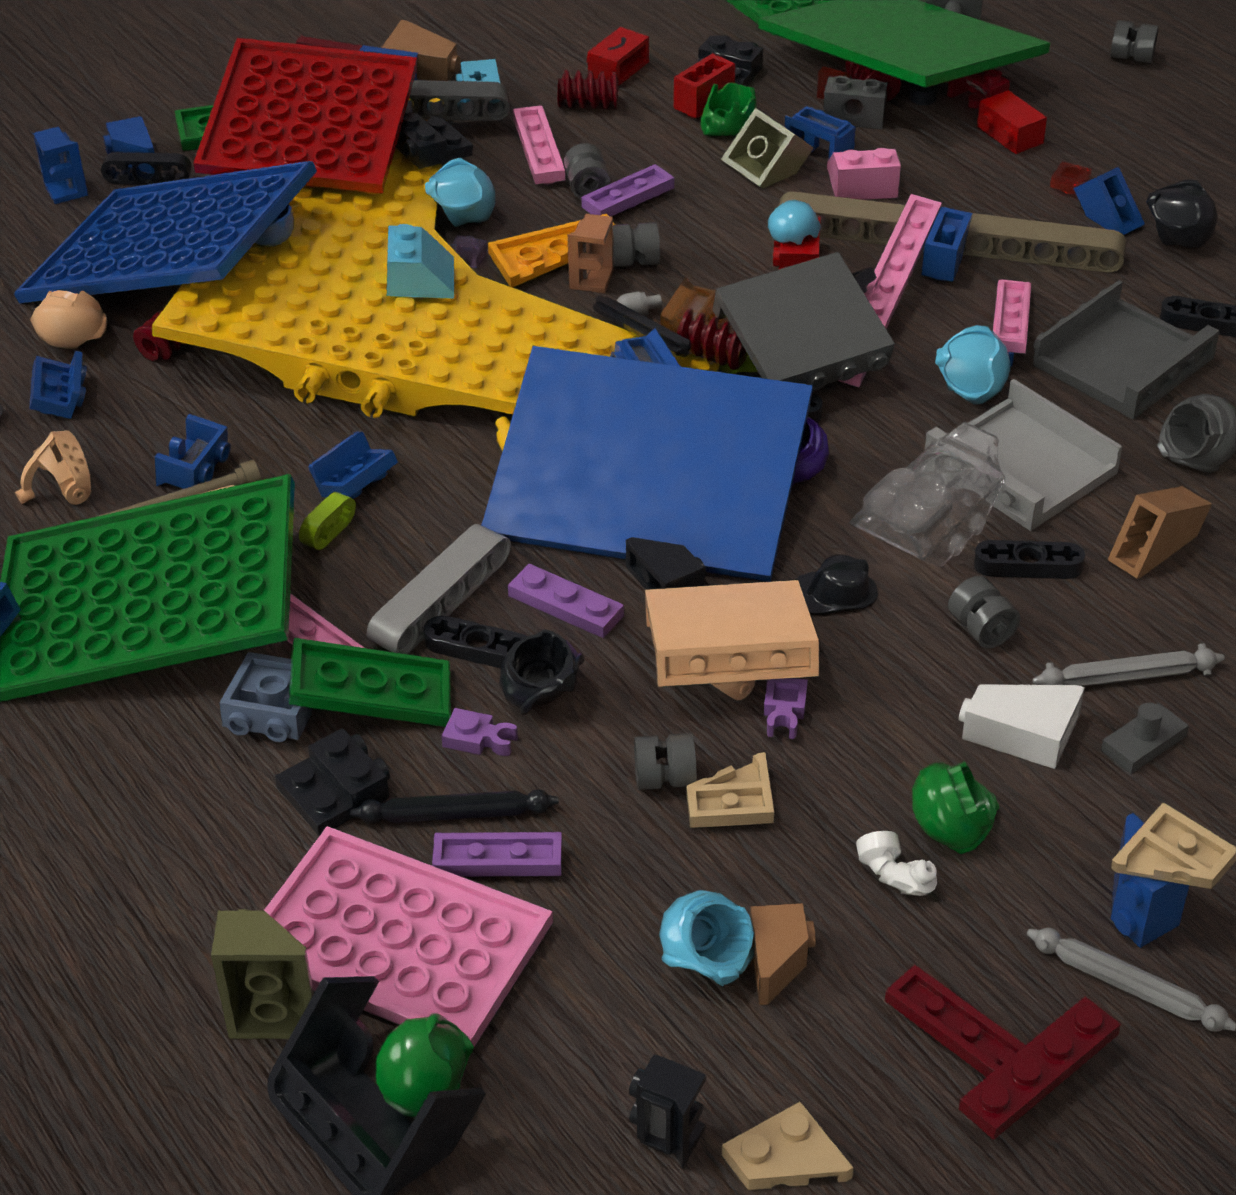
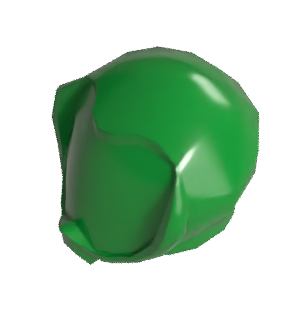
[912,761,999,854]
[376,1013,474,1117]

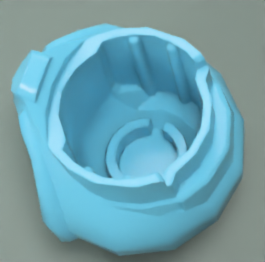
[425,158,495,227]
[935,325,1010,404]
[659,890,755,986]

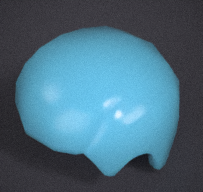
[767,200,821,245]

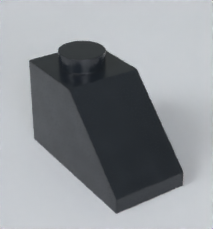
[626,537,706,590]

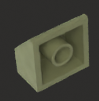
[721,108,813,189]

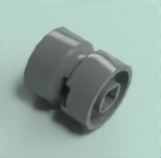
[1110,20,1159,64]
[564,143,610,200]
[613,222,660,268]
[948,576,1021,648]
[634,733,697,790]

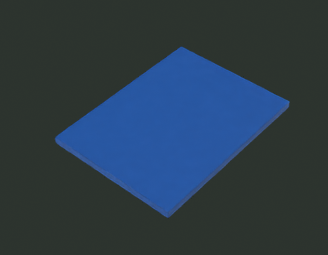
[14,161,317,303]
[481,346,813,582]

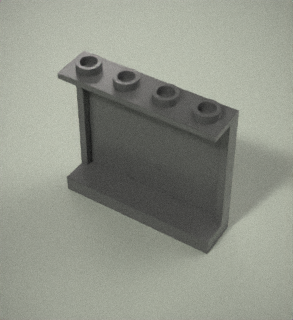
[712,252,895,391]
[1033,280,1219,419]

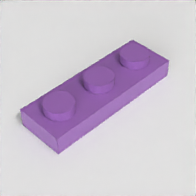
[581,164,674,217]
[508,564,624,638]
[432,832,562,876]

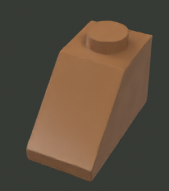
[750,903,816,1005]

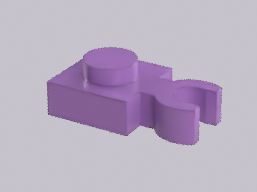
[764,678,808,739]
[441,708,518,756]

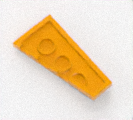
[488,214,615,288]

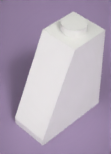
[959,684,1085,769]

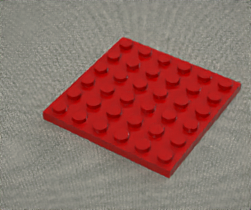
[193,38,418,194]

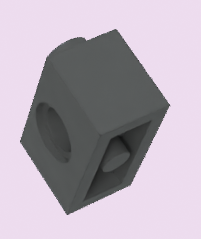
[823,76,888,129]

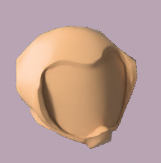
[30,290,107,349]

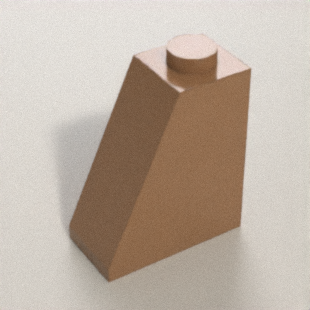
[381,20,461,81]
[1108,486,1212,579]

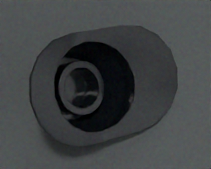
[795,554,878,614]

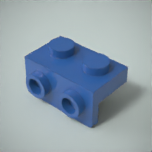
[29,350,87,419]
[308,431,398,499]

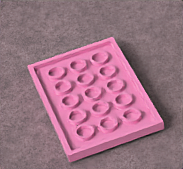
[264,826,553,1047]

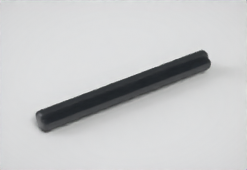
[593,295,692,358]

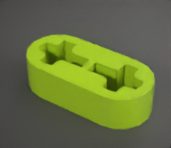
[299,492,356,550]

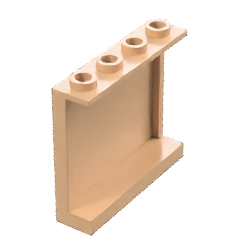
[645,580,819,687]

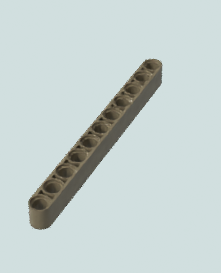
[778,192,1126,273]

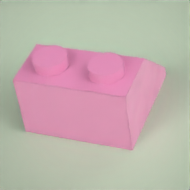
[827,148,901,200]

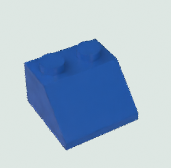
[1111,813,1189,948]

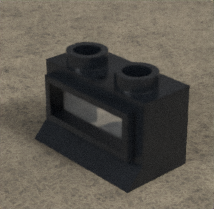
[629,1054,706,1170]

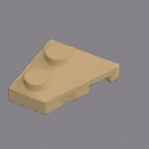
[687,752,774,828]
[1112,802,1236,889]
[722,1102,853,1190]

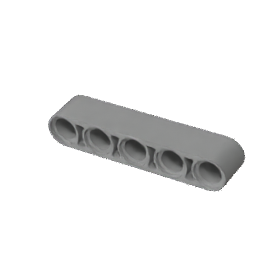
[366,524,511,654]

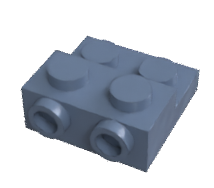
[219,652,312,742]

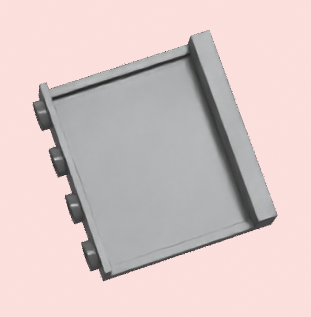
[924,379,1122,531]

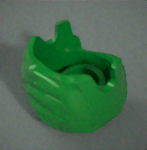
[700,82,757,136]

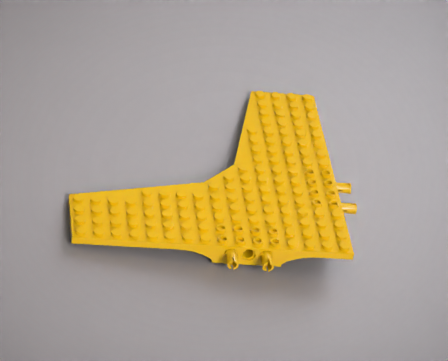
[152,98,720,418]

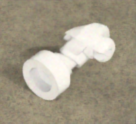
[856,831,937,896]

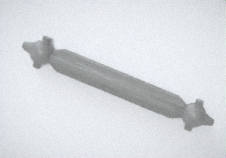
[1032,643,1225,687]
[1027,928,1236,1032]

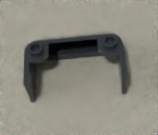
[267,976,486,1195]

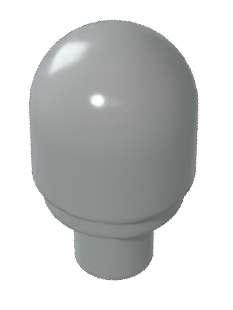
[617,291,662,316]

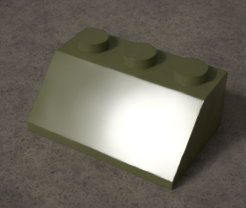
[211,909,314,1039]

